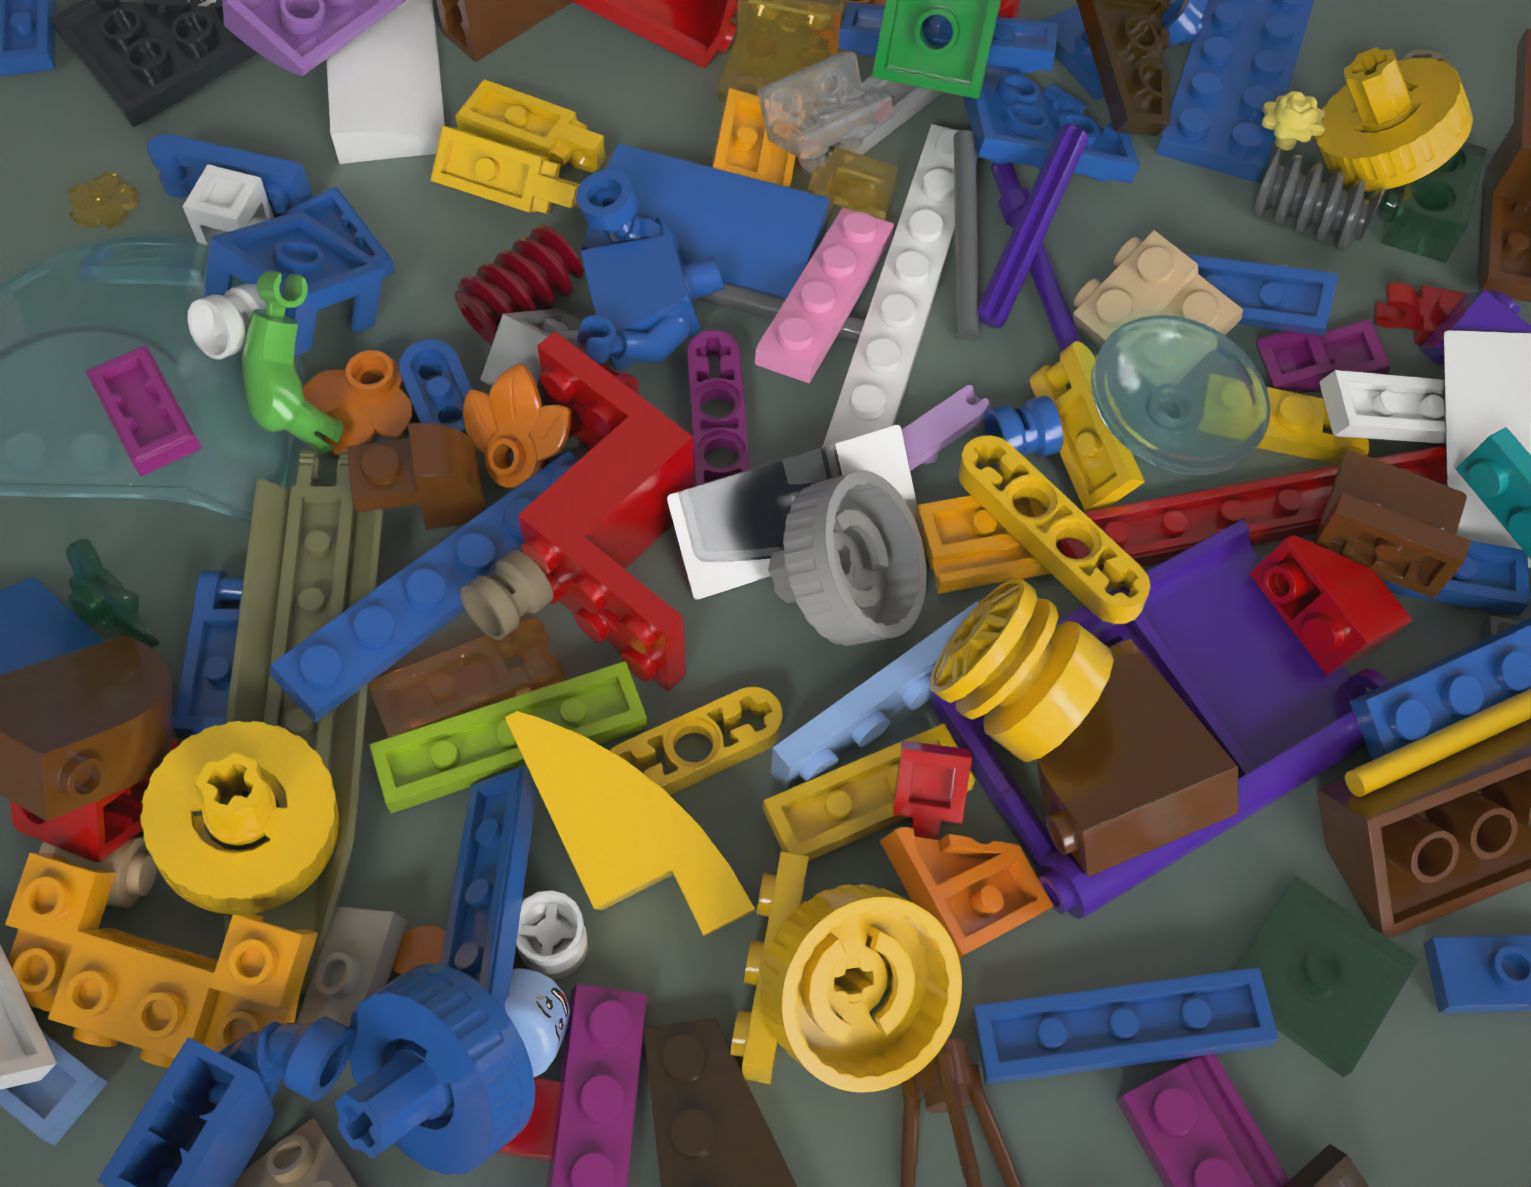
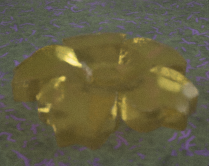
[68,171,138,229]

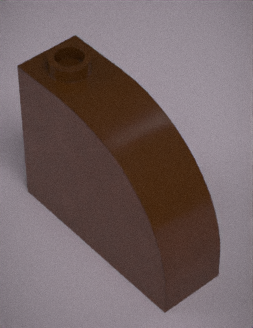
[0,635,174,821]
[1036,639,1239,877]

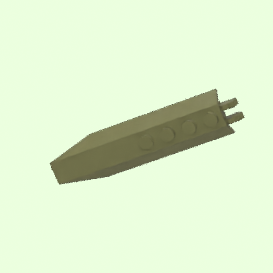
[211,450,384,995]

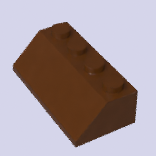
[1317,719,1531,940]

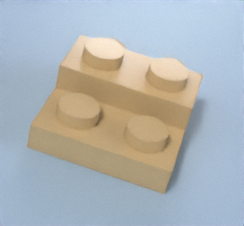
[1073,230,1243,401]

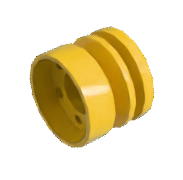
[930,578,1114,762]

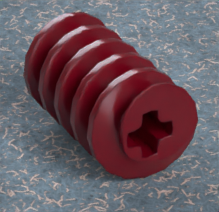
[455,225,584,346]

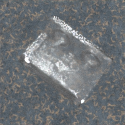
[758,50,894,159]

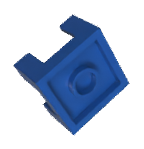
[204,210,385,357]

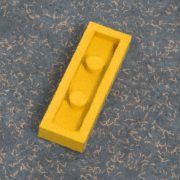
[763,723,975,861]
[730,852,809,1084]

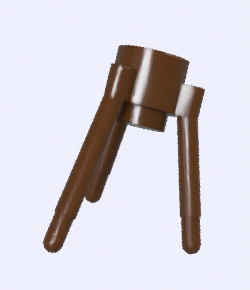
[900,1039,1022,1187]

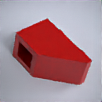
[1249,535,1413,676]

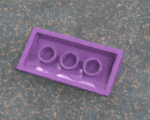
[222,0,407,76]

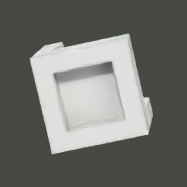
[183,164,275,251]

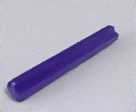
[977,124,1088,329]

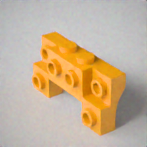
[5,853,318,1068]

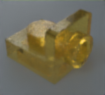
[808,147,898,220]

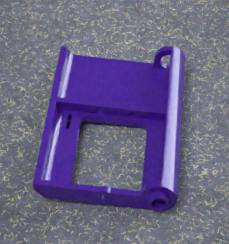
[931,519,1390,919]

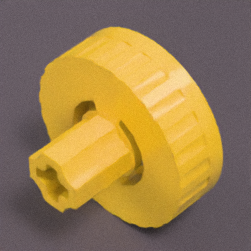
[1314,47,1473,191]
[141,721,339,915]
[760,884,962,1093]

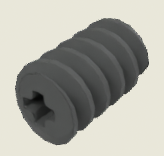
[1254,147,1386,251]

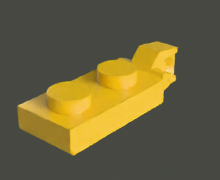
[455,79,607,173]
[430,125,580,214]

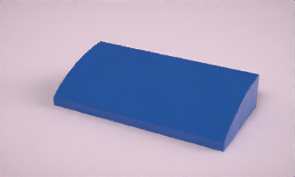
[582,143,830,299]

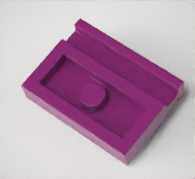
[1116,1054,1289,1187]

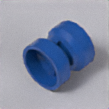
[984,395,1063,458]

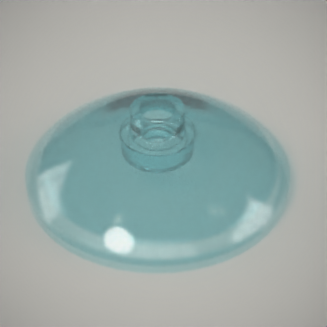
[1091,315,1270,475]

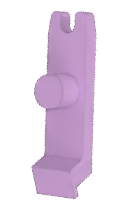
[901,385,990,471]

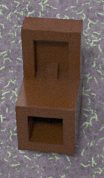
[347,423,486,530]

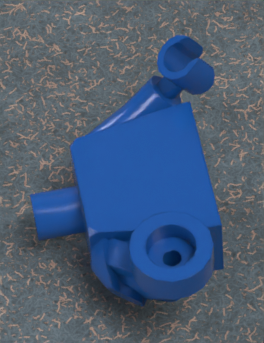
[576,169,725,370]
[97,1016,355,1187]

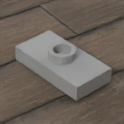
[296,906,407,1027]

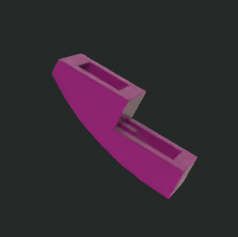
[1256,319,1390,393]

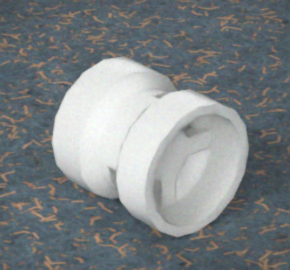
[187,283,267,360]
[516,890,588,980]

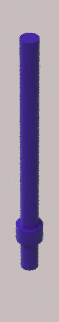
[991,162,1082,352]

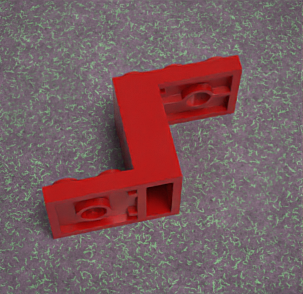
[518,331,695,692]

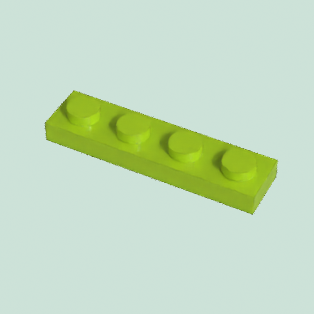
[369,661,648,814]

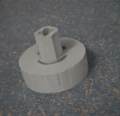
[768,471,927,646]

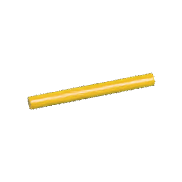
[1345,688,1531,797]

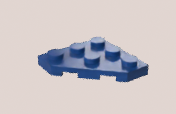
[963,65,1140,183]

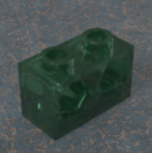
[1378,142,1487,263]

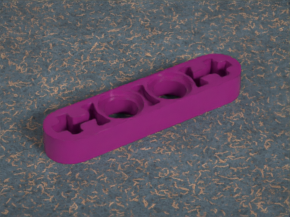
[687,330,750,486]

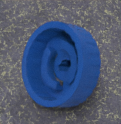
[334,963,535,1175]

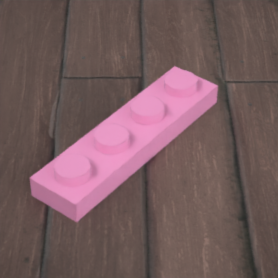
[755,207,894,384]

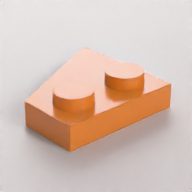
[880,827,1054,958]

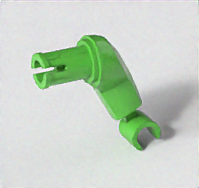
[241,271,343,454]

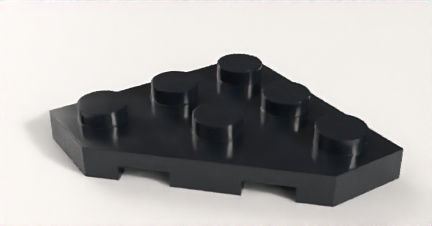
[50,0,258,128]

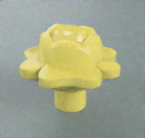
[1262,91,1326,150]

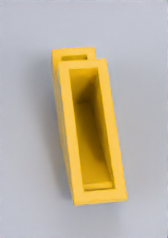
[504,711,756,936]

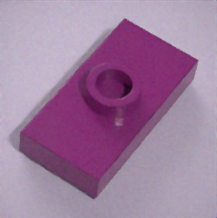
[85,345,202,477]

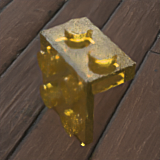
[717,0,846,120]

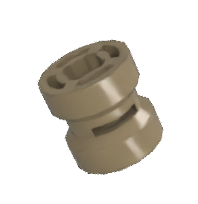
[460,550,553,640]

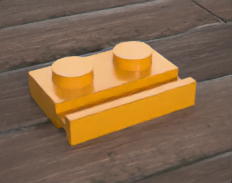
[711,88,804,188]
[915,490,1051,594]

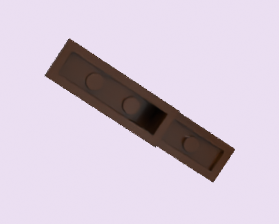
[1479,29,1531,302]

